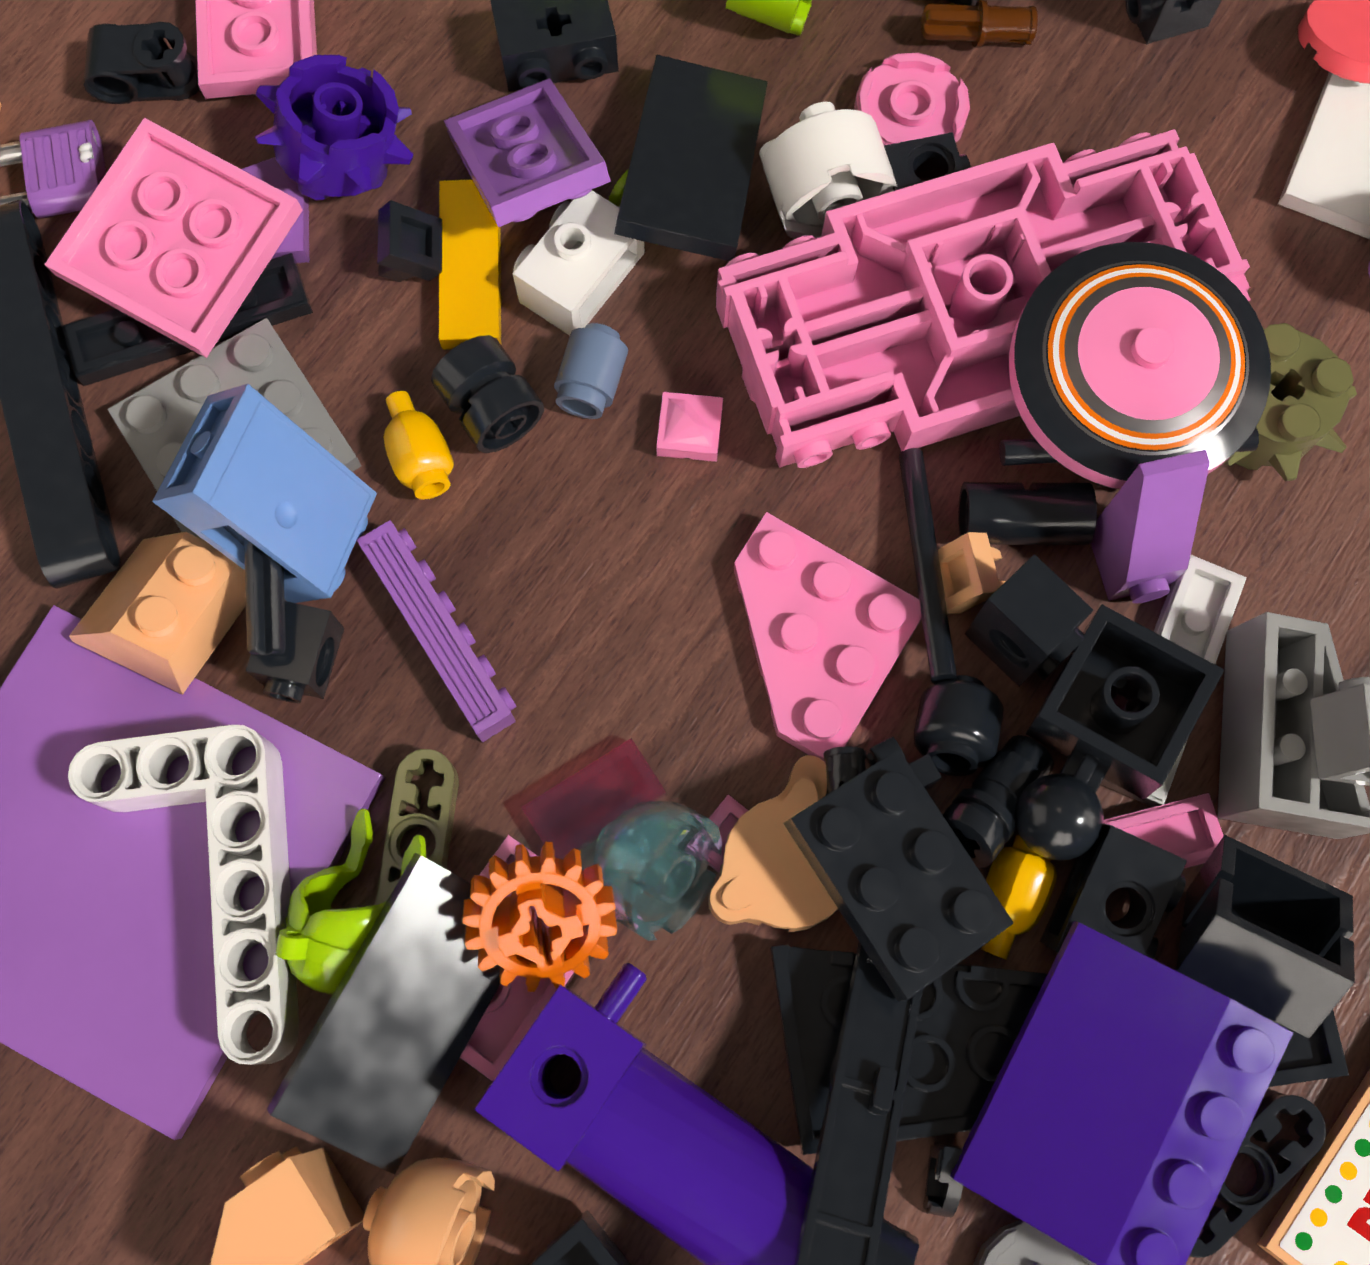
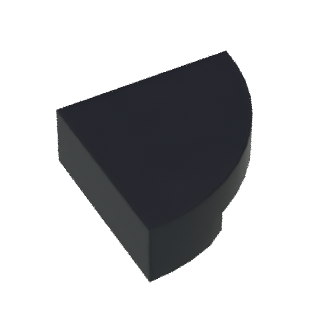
[923,1142,964,1218]

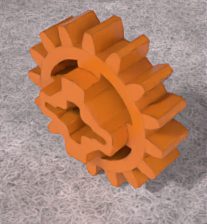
[463,841,617,992]

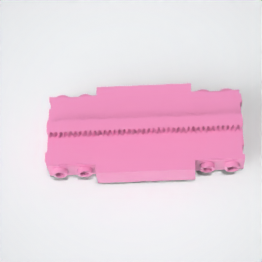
[716,129,1251,468]

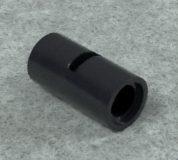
[958,482,1097,545]

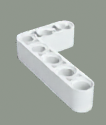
[68,725,299,1065]

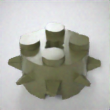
[1224,323,1357,481]

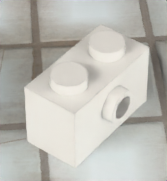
[512,190,645,336]

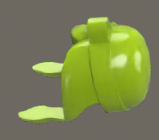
[275,809,427,994]

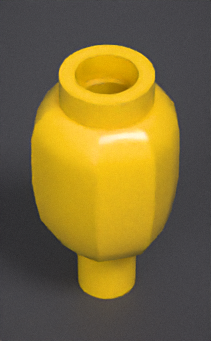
[383,391,454,499]
[981,835,1057,960]

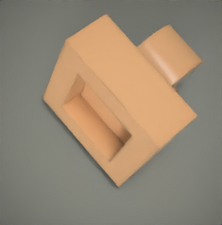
[938,532,1006,614]

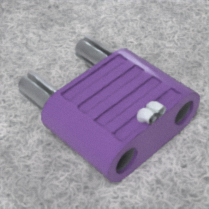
[0,120,106,219]

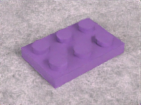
[444,78,611,227]

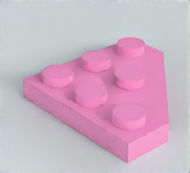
[734,512,922,764]

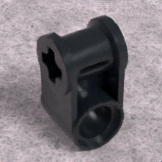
[83,21,200,104]

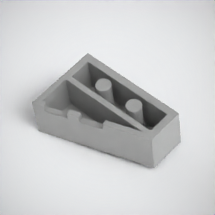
[1217,612,1370,839]

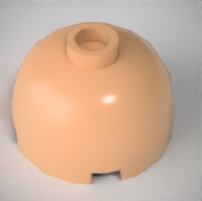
[363,1157,495,1265]

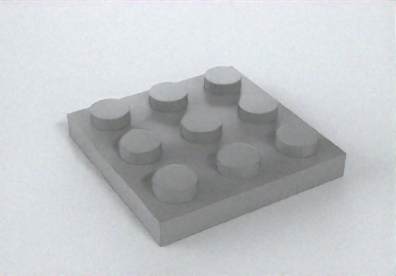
[108,318,362,539]

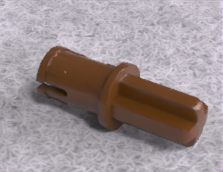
[921,0,1038,48]

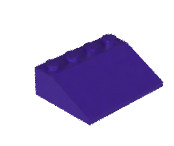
[950,921,1293,1265]

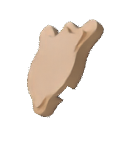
[708,755,838,932]

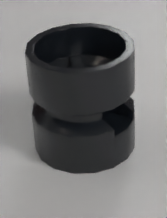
[431,335,545,453]

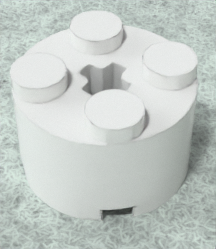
[759,102,897,239]

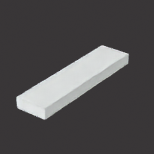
[1101,555,1247,807]

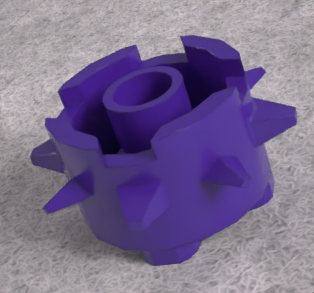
[255,55,414,200]

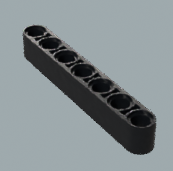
[0,200,121,589]

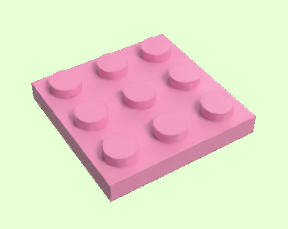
[44,118,303,358]

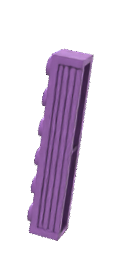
[357,520,517,742]

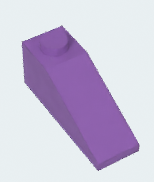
[1091,449,1210,604]

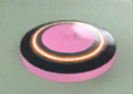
[1009,242,1271,489]

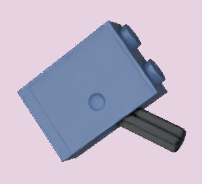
[152,384,377,656]

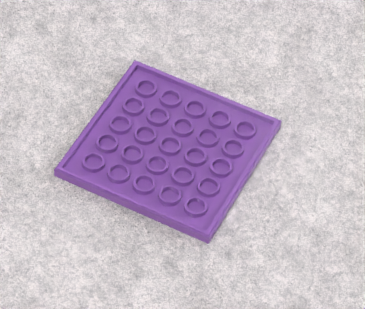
[0,605,385,1140]

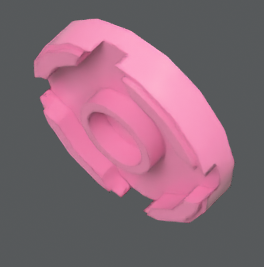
[854,53,970,145]

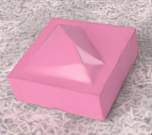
[656,392,723,462]

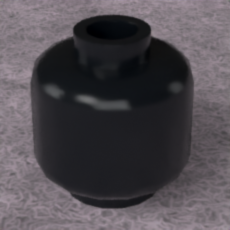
[914,675,1004,776]

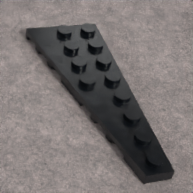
[770,945,1349,1155]

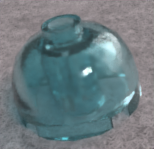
[593,801,723,941]

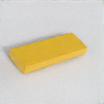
[439,180,501,349]

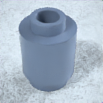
[554,323,628,419]

